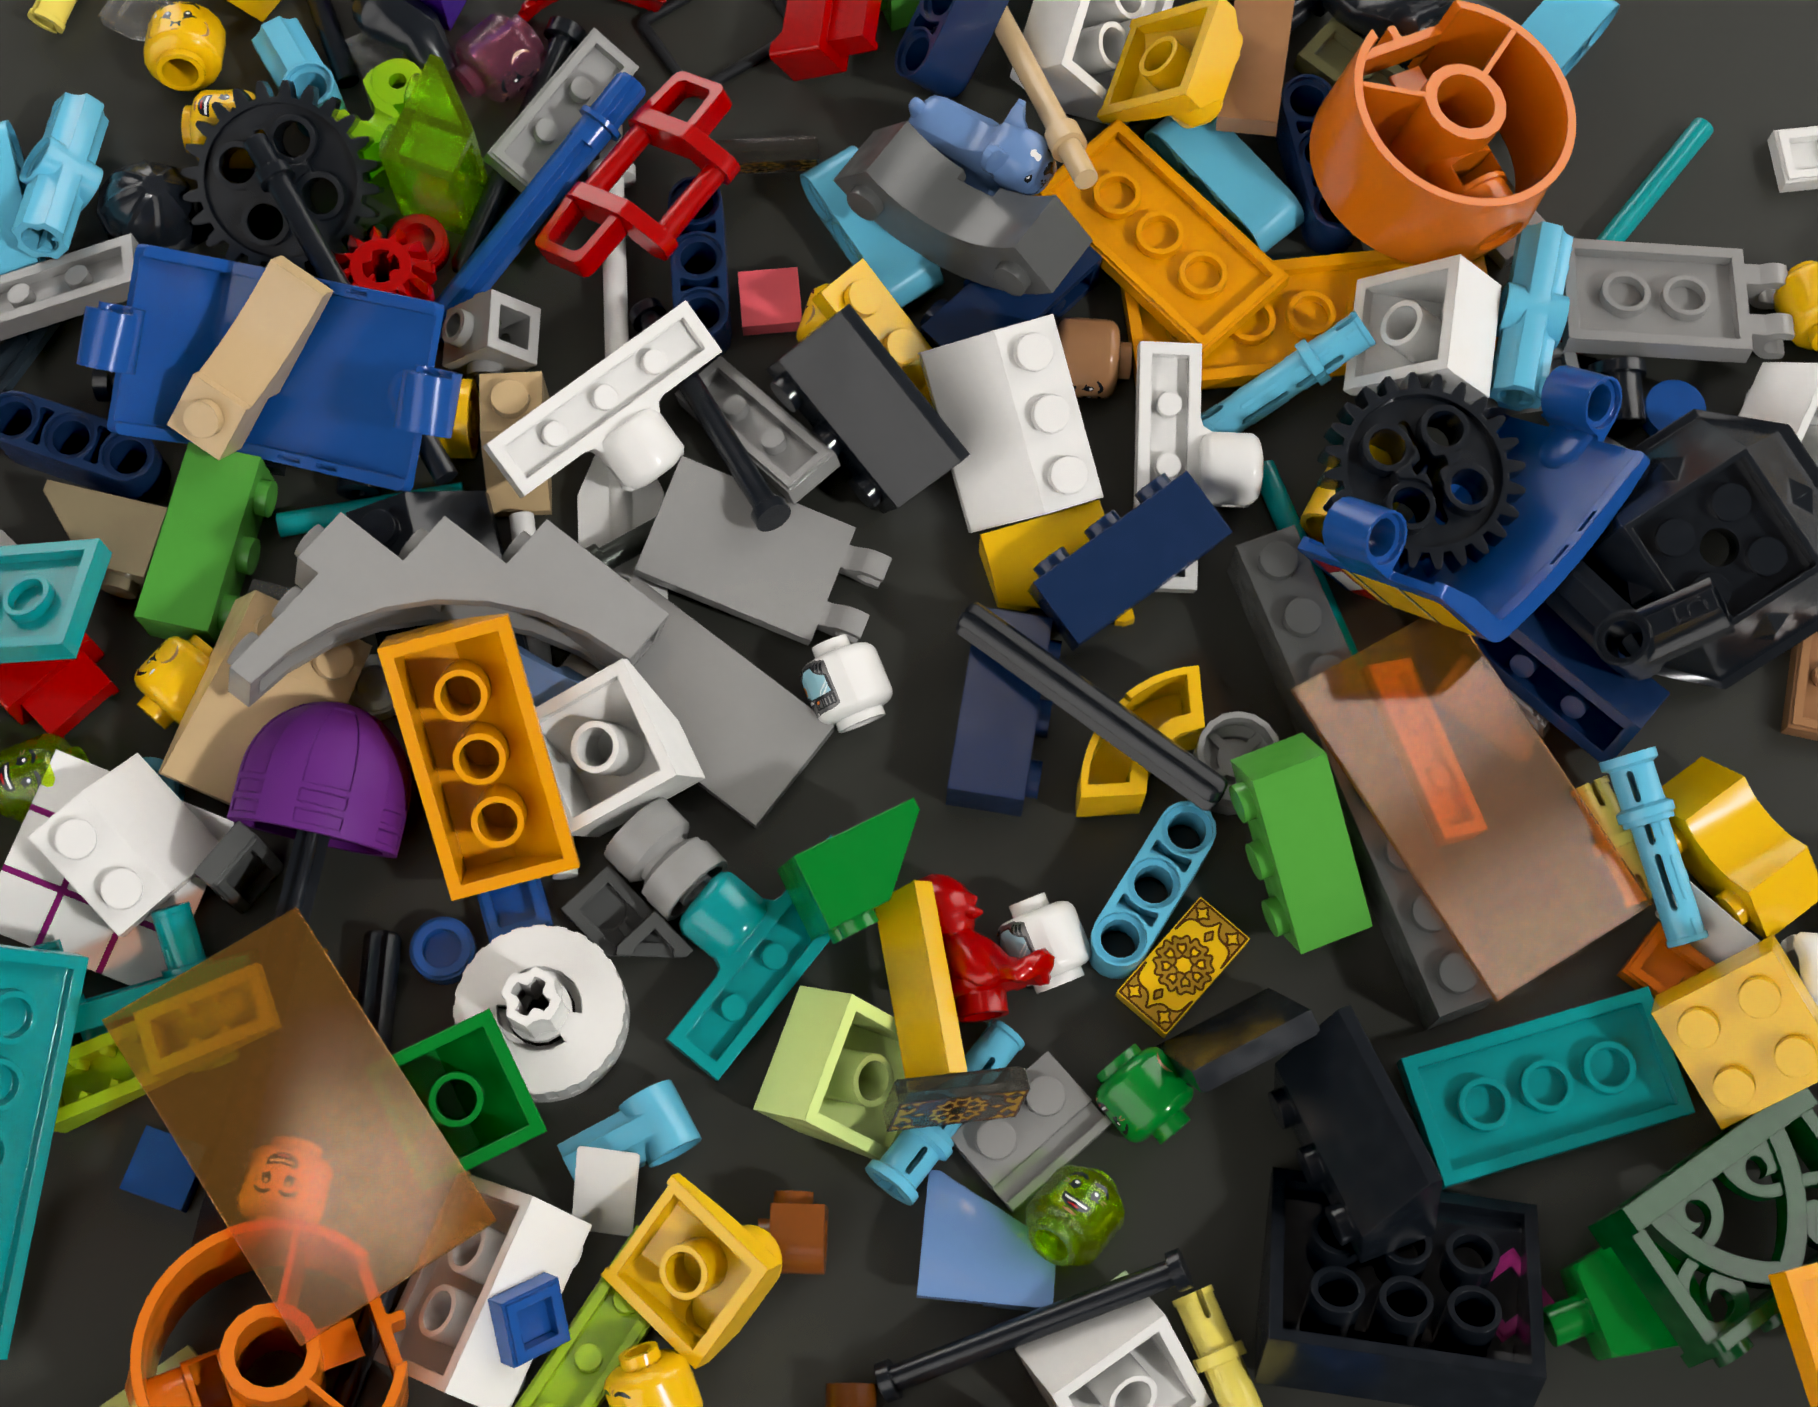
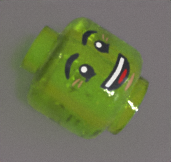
[0,733,90,824]
[1025,1165,1125,1266]

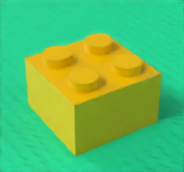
[1651,934,1818,1130]

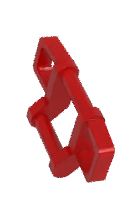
[535,71,741,277]

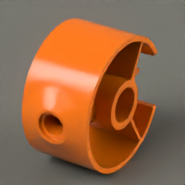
[1309,0,1576,265]
[125,1219,409,1407]

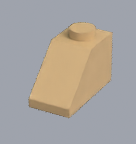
[479,371,552,517]

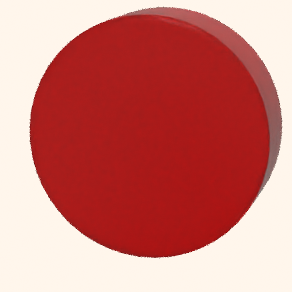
[387,214,450,273]

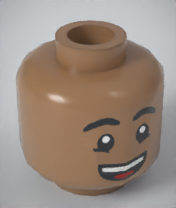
[1057,317,1132,399]

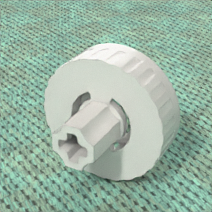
[453,924,630,1103]

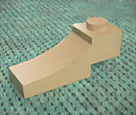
[167,255,334,460]

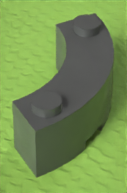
[833,121,1093,296]

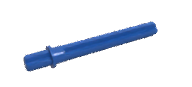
[434,72,646,343]

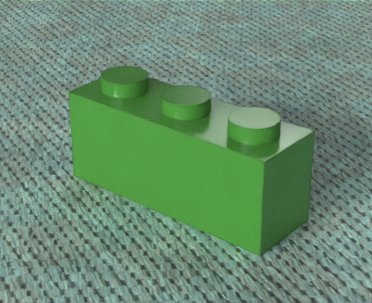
[134,442,278,649]
[1229,732,1373,954]

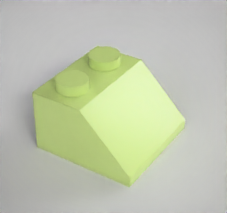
[753,985,921,1160]

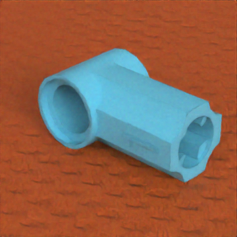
[251,16,347,137]
[557,1079,702,1181]

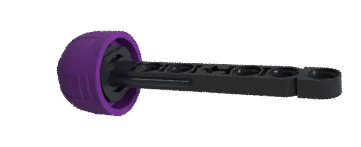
[191,701,412,1247]

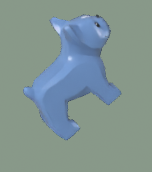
[908,95,1057,196]

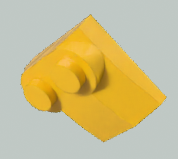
[1096,0,1243,129]
[601,1173,782,1369]

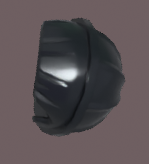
[97,159,214,251]

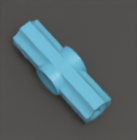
[11,92,109,259]
[1489,221,1573,411]

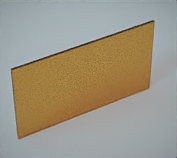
[1290,617,1653,1002]
[102,907,497,1347]

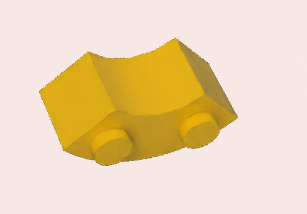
[1075,665,1205,817]
[1651,756,1818,939]

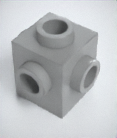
[442,289,541,385]

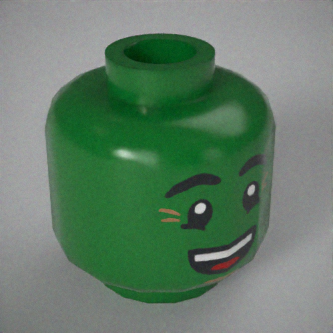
[1096,1043,1194,1145]

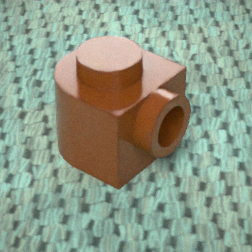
[758,1190,829,1275]

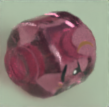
[454,12,545,102]

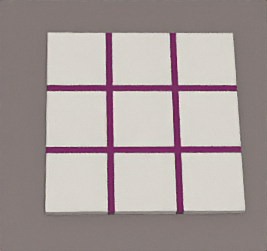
[0,749,235,986]

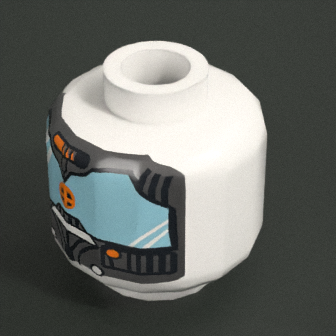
[800,634,893,733]
[997,892,1091,994]

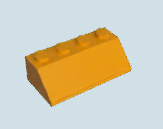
[377,613,580,901]

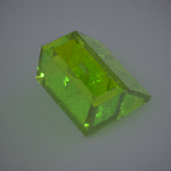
[379,54,488,236]

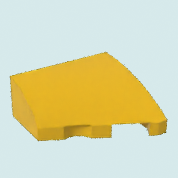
[979,500,1135,627]

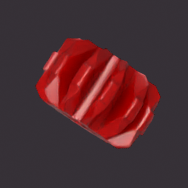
[335,226,437,302]

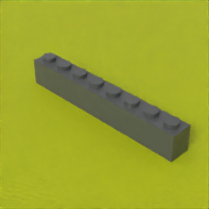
[1227,525,1500,1031]

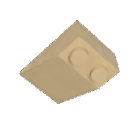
[158,590,372,805]

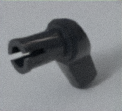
[352,0,458,81]
[1318,0,1455,44]

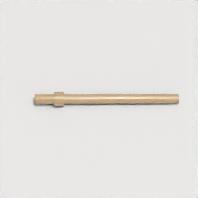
[994,6,1098,189]

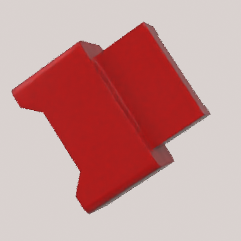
[769,0,882,81]
[0,632,120,744]

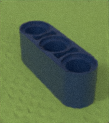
[895,0,1009,99]
[1275,74,1355,255]
[668,176,732,361]
[0,390,171,502]

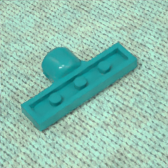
[665,835,833,1081]

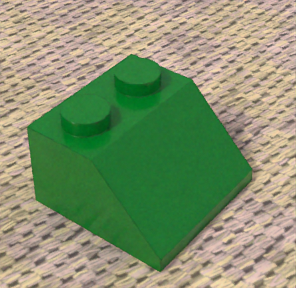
[777,797,920,944]
[364,1008,547,1192]

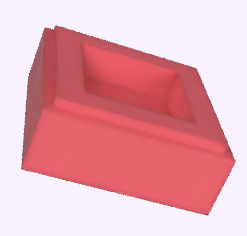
[738,267,802,336]

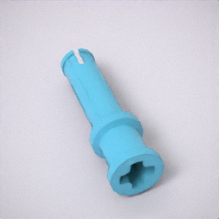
[1599,746,1709,948]
[865,1019,1025,1206]

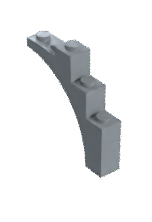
[227,512,669,707]

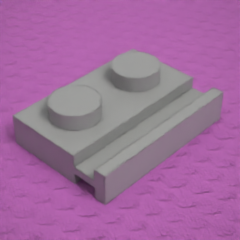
[951,1051,1112,1213]

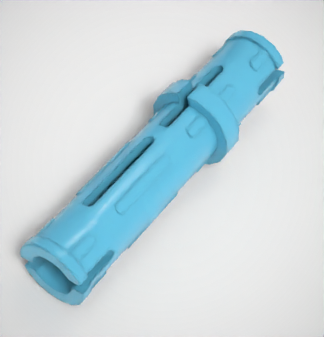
[1201,310,1376,433]

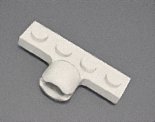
[482,300,722,498]
[1133,341,1264,593]

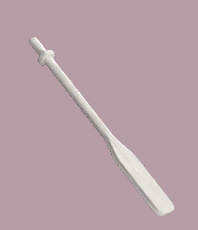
[577,125,668,599]

